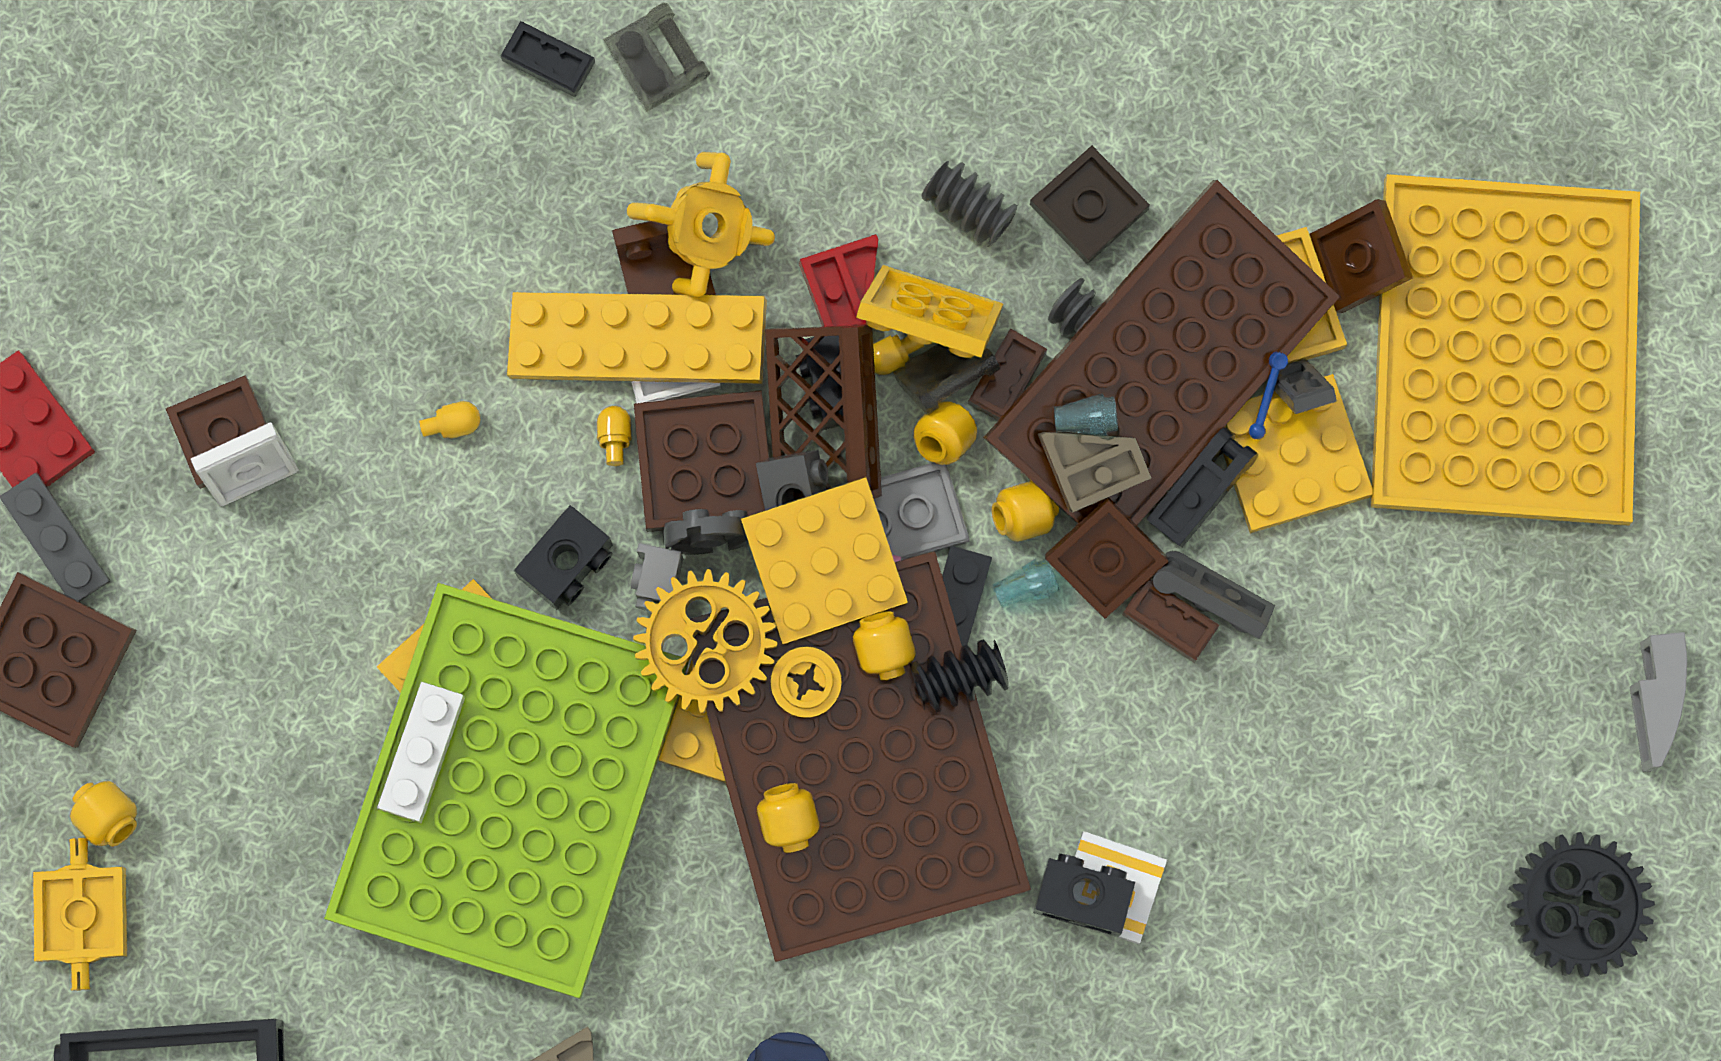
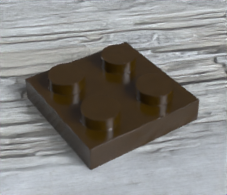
[1030,145,1150,264]

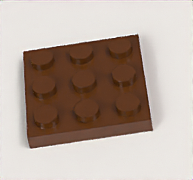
[634,390,769,532]
[0,572,137,748]

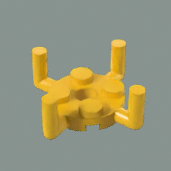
[627,152,775,297]

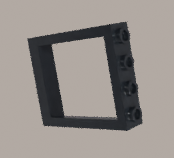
[54,1019,285,1061]

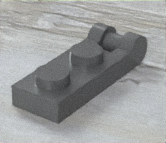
[1153,551,1275,639]

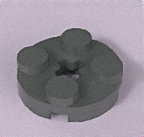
[663,509,749,555]

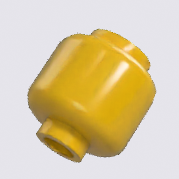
[913,401,977,465]
[991,481,1059,542]
[853,611,916,680]
[70,781,137,847]
[757,783,820,853]

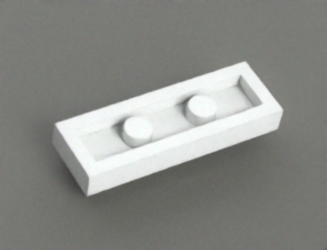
[377,682,465,823]

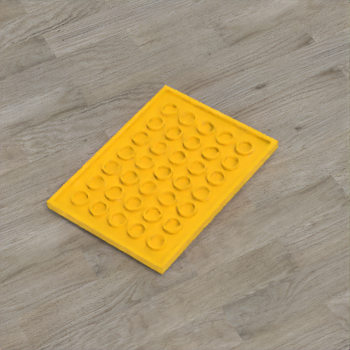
[1371,174,1640,526]

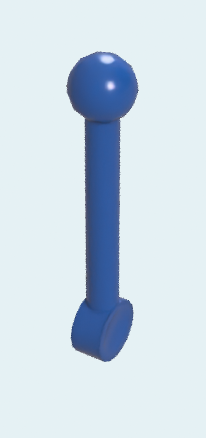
[1249,352,1288,440]

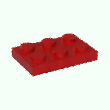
[0,350,95,488]

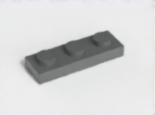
[0,473,110,602]

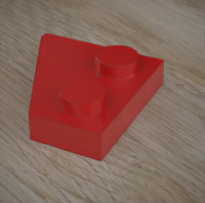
[799,234,879,327]

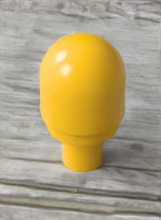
[873,334,925,375]
[419,401,481,439]
[597,406,631,466]

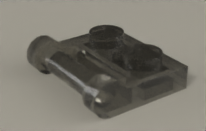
[603,3,710,112]
[893,344,1000,415]

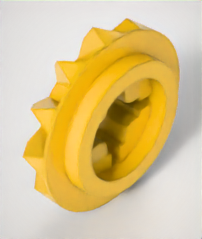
[771,647,841,718]

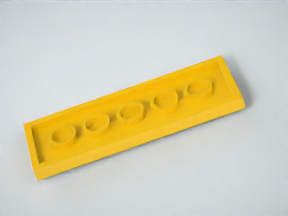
[507,292,767,384]

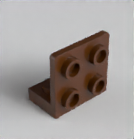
[612,221,716,295]

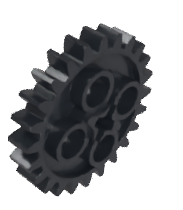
[1507,832,1655,978]

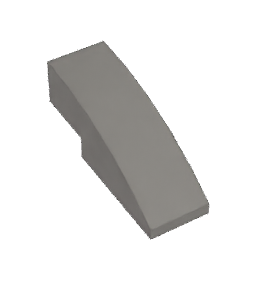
[1630,632,1687,772]

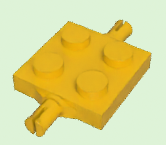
[33,838,127,991]

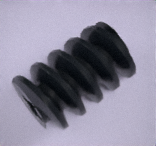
[910,639,1009,713]

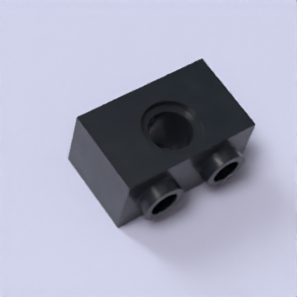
[514,505,613,610]
[1033,853,1135,937]

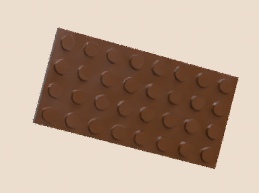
[983,180,1340,525]

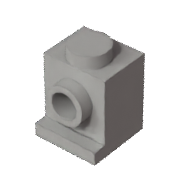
[631,543,684,612]

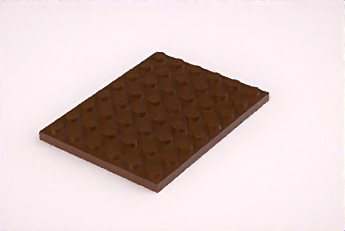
[690,551,1031,962]

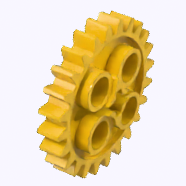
[633,569,777,714]

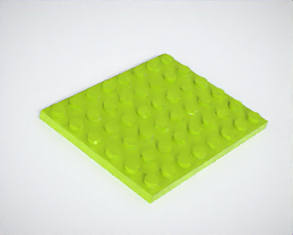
[324,583,689,999]

